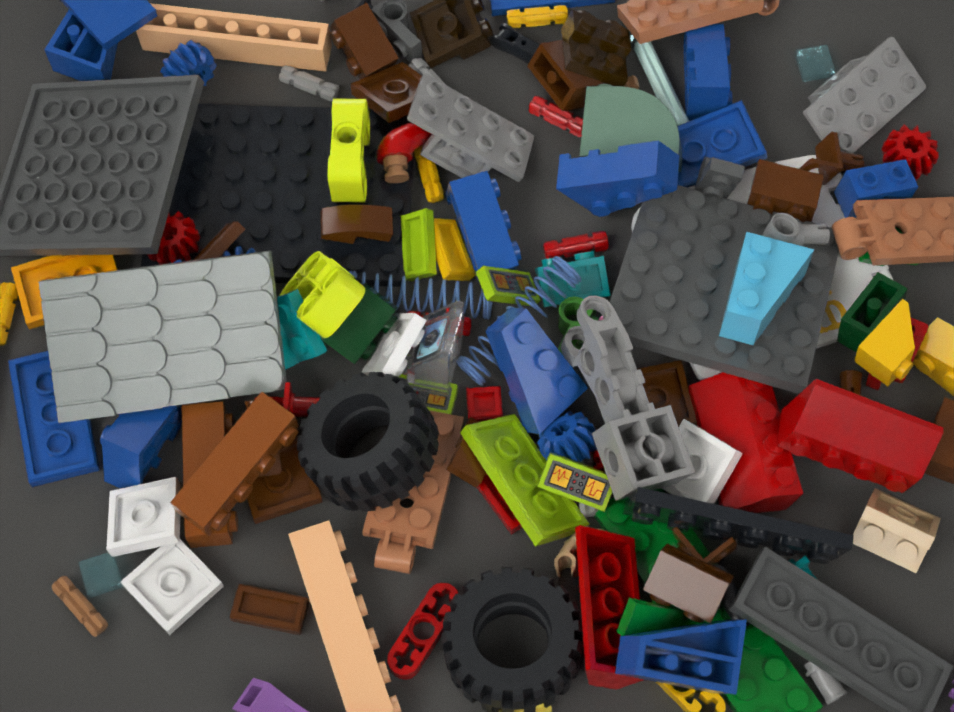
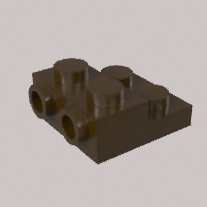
[410,0,494,68]
[561,10,632,87]

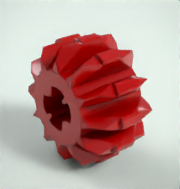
[882,124,939,181]
[147,211,200,265]

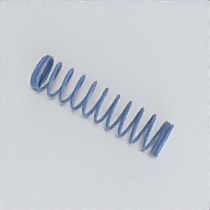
[456,256,581,386]
[349,271,493,320]

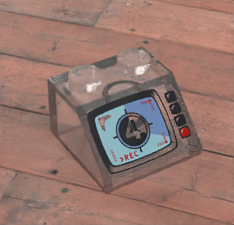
[402,301,464,397]

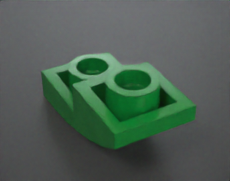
[616,597,684,636]

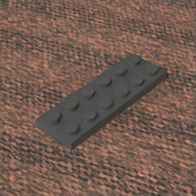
[729,547,953,712]

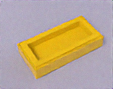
[434,218,476,281]

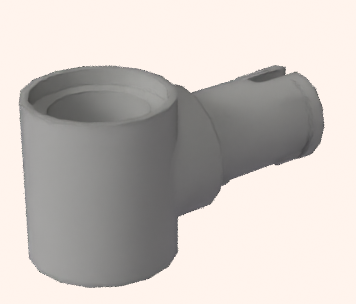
[762,213,830,246]

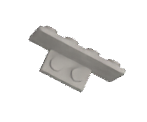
[803,37,926,154]
[407,74,534,182]

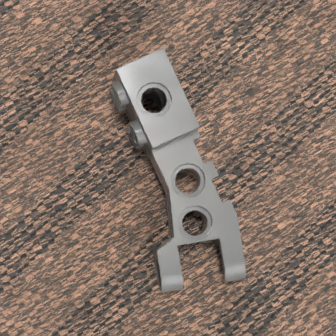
[561,296,695,501]

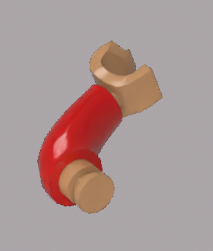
[376,122,432,184]

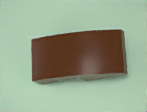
[320,205,393,244]
[446,417,486,488]

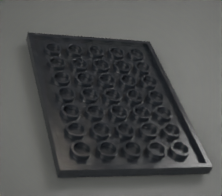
[141,104,415,287]

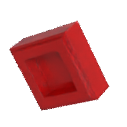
[466,386,503,422]

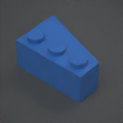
[44,10,118,81]
[683,24,732,121]
[556,140,679,217]
[445,171,522,282]
[485,308,588,434]
[100,403,193,489]
[615,619,747,695]

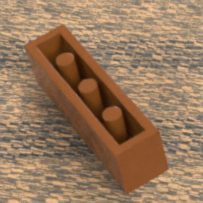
[170,392,299,536]
[182,401,238,548]

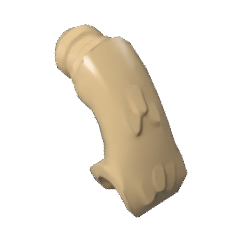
[554,525,605,577]

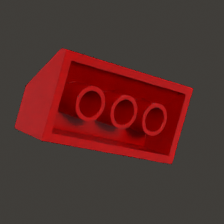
[688,372,803,513]
[777,379,944,493]
[575,525,644,690]

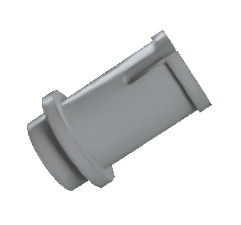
[804,661,847,705]

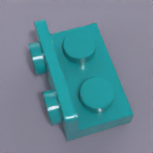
[535,251,610,307]
[277,289,327,370]

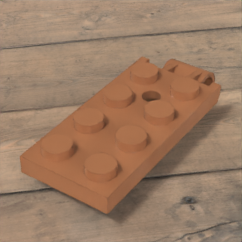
[617,0,779,44]
[831,197,954,266]
[362,410,464,574]

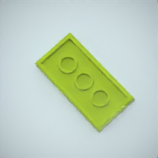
[460,414,590,547]

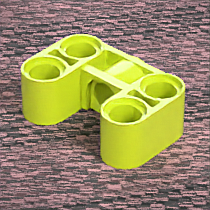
[328,98,370,203]
[279,251,365,338]

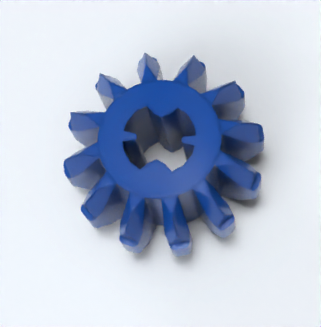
[160,40,217,86]
[537,411,597,463]

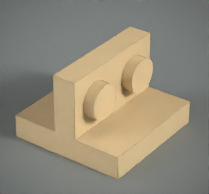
[853,488,941,573]

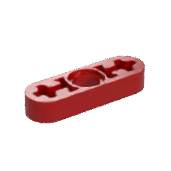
[387,583,458,680]

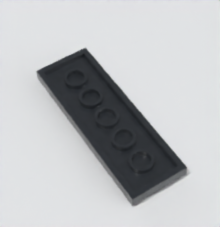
[623,487,854,564]

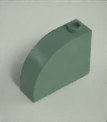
[579,84,682,172]

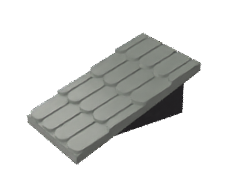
[38,250,287,423]

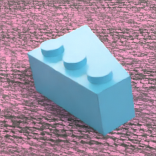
[719,232,814,345]

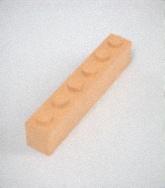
[136,3,332,72]
[288,520,402,712]

